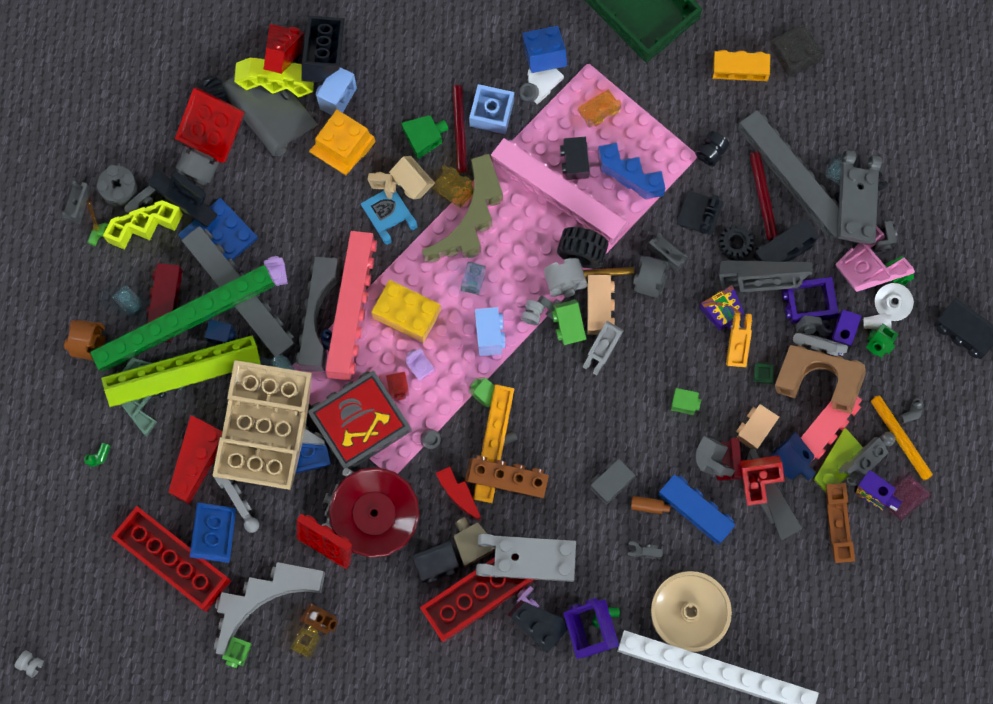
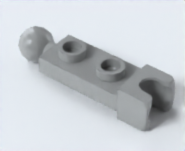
[212,474,259,533]

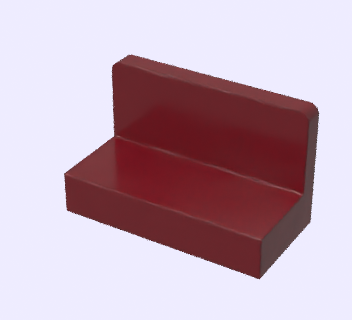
[716,438,742,481]

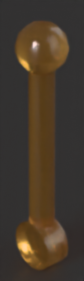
[86,200,100,231]

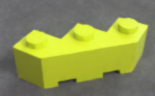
[234,57,314,97]
[103,200,183,250]

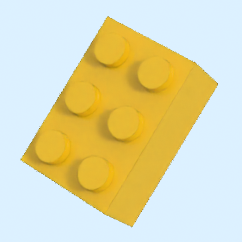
[371,279,441,343]

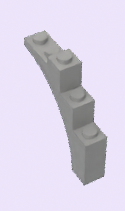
[214,562,325,656]

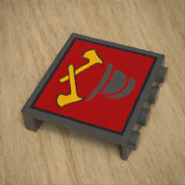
[308,370,412,470]

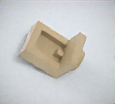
[368,172,396,199]

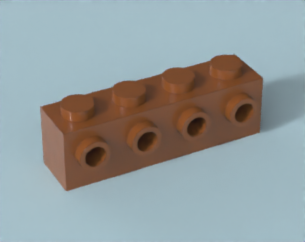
[465,455,549,498]

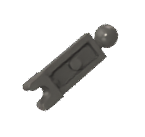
[838,431,896,486]

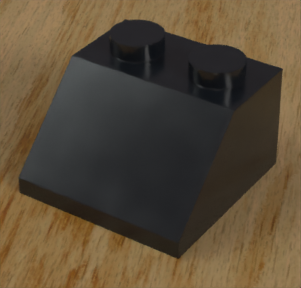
[413,541,459,584]

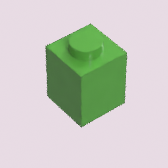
[468,377,494,407]
[671,388,701,415]

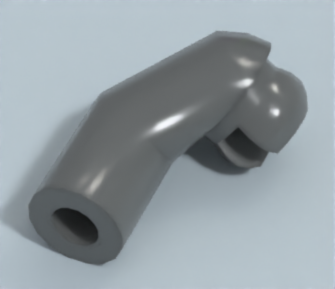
[900,398,924,424]

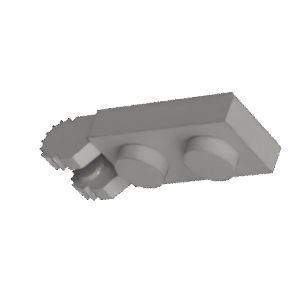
[583,321,624,375]
[793,333,848,356]

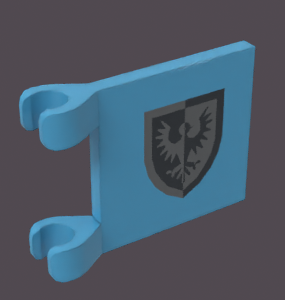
[361,191,418,245]

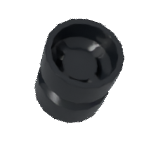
[695,131,730,167]

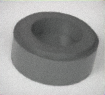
[520,83,539,102]
[420,429,441,449]

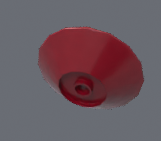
[329,467,420,558]

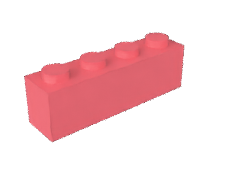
[801,397,862,461]

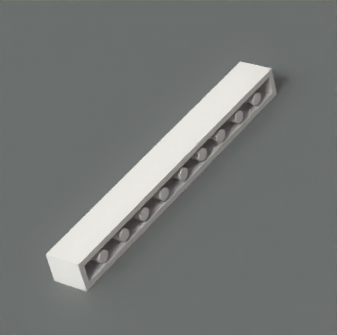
[617,630,819,704]

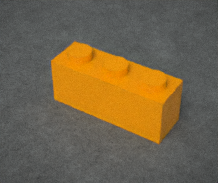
[712,50,770,81]

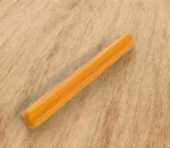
[871,395,933,480]

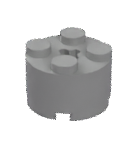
[544,258,588,297]

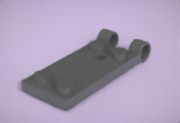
[837,150,882,245]

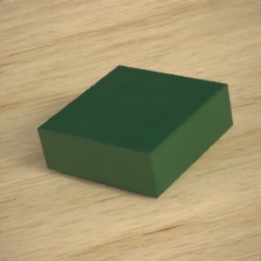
[753,363,774,384]

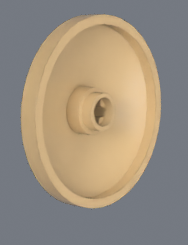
[651,571,732,652]

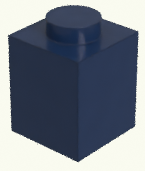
[205,320,236,345]

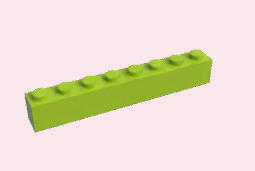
[101,335,261,407]

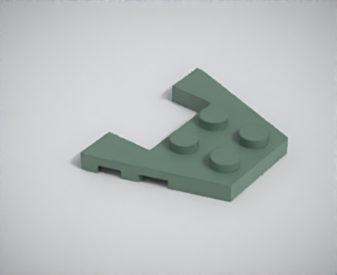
[121,358,184,437]

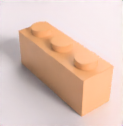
[587,275,615,335]

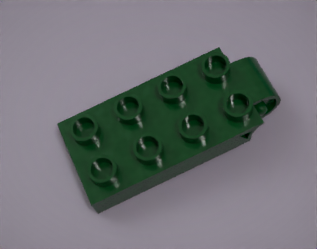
[585,0,702,63]

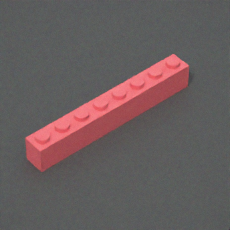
[326,231,377,381]

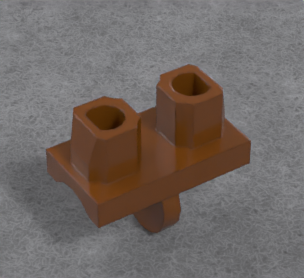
[300,602,338,635]

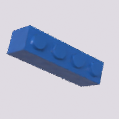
[658,474,735,545]

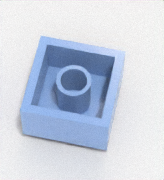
[316,68,357,115]
[469,84,514,134]
[475,307,505,356]

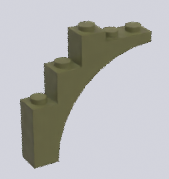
[422,154,503,263]

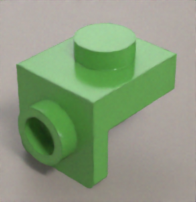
[222,637,252,668]

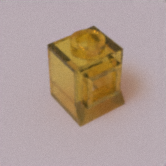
[290,626,321,659]

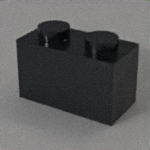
[560,136,590,180]

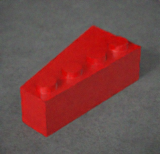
[263,24,305,74]
[169,415,223,504]

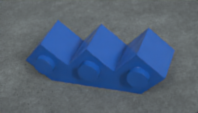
[598,143,666,199]

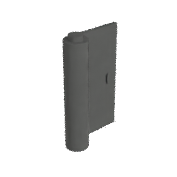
[223,77,318,157]

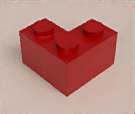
[740,455,784,506]

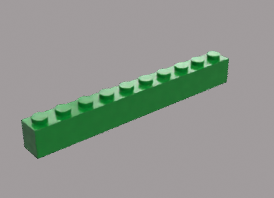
[90,265,276,372]

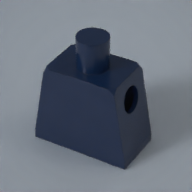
[769,432,816,480]

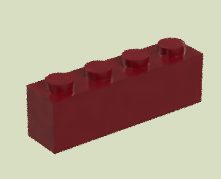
[145,263,183,343]

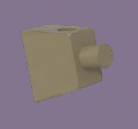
[454,517,495,568]

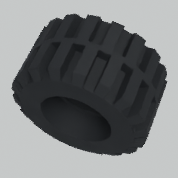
[557,227,609,268]

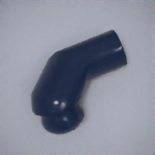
[320,329,332,351]

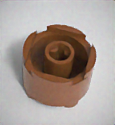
[64,320,105,361]

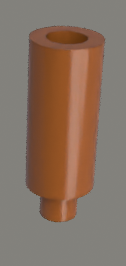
[631,496,671,514]

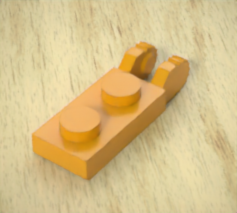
[726,313,752,367]

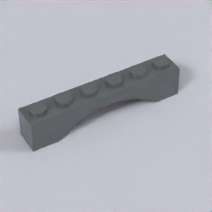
[296,257,341,372]

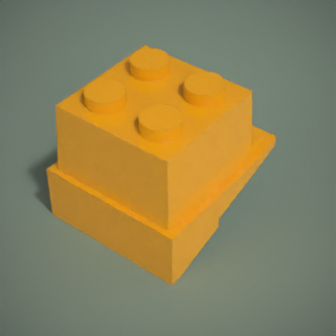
[309,109,375,175]

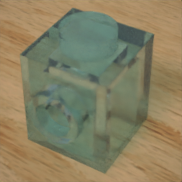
[112,285,143,316]

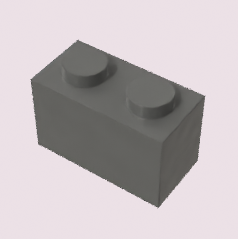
[590,459,635,505]

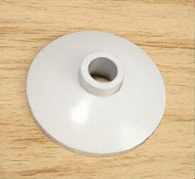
[875,283,914,321]

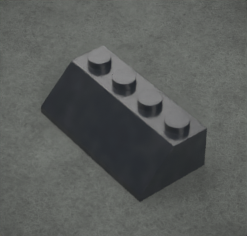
[302,15,345,82]

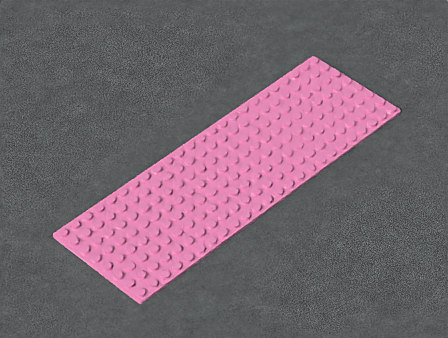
[289,64,697,474]

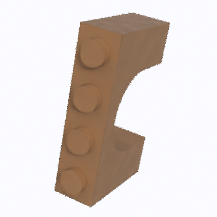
[775,345,866,414]

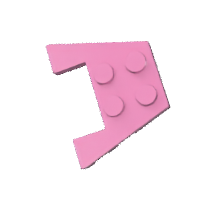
[836,225,915,292]

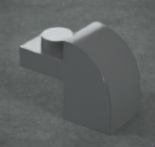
[696,436,735,477]

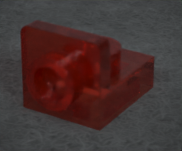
[386,372,410,400]

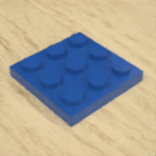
[178,198,258,261]

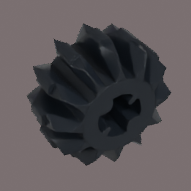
[197,76,227,101]

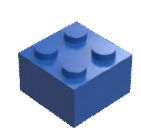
[522,26,567,73]

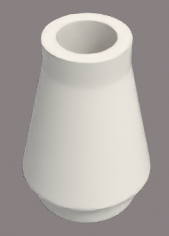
[864,313,891,330]

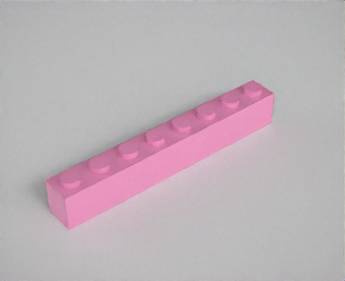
[491,138,627,245]

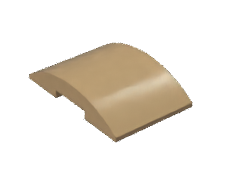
[213,360,312,490]

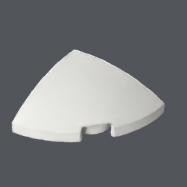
[527,68,564,104]

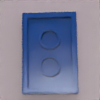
[189,502,236,563]

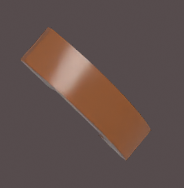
[826,483,855,563]

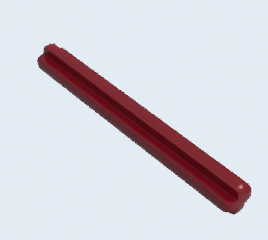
[453,85,467,173]
[750,152,778,241]

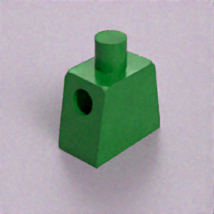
[401,115,449,159]

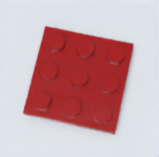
[175,87,245,163]
[297,514,352,569]

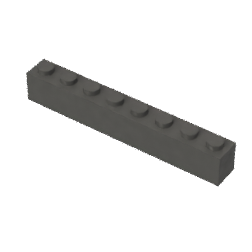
[738,110,839,242]
[182,226,296,360]

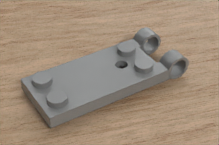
[476,534,576,582]

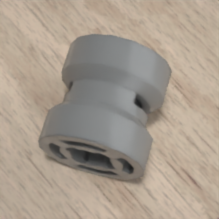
[521,300,545,325]
[15,650,44,678]

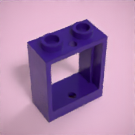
[782,277,839,324]
[563,598,619,659]

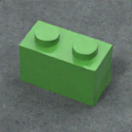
[551,300,586,345]

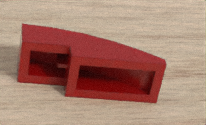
[436,467,481,521]

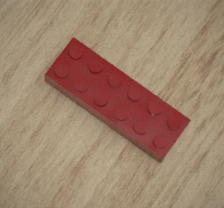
[111,506,231,612]
[420,554,536,643]

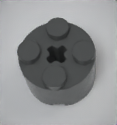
[176,146,219,185]
[97,165,139,208]
[633,256,669,298]

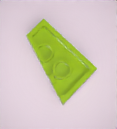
[814,428,863,493]

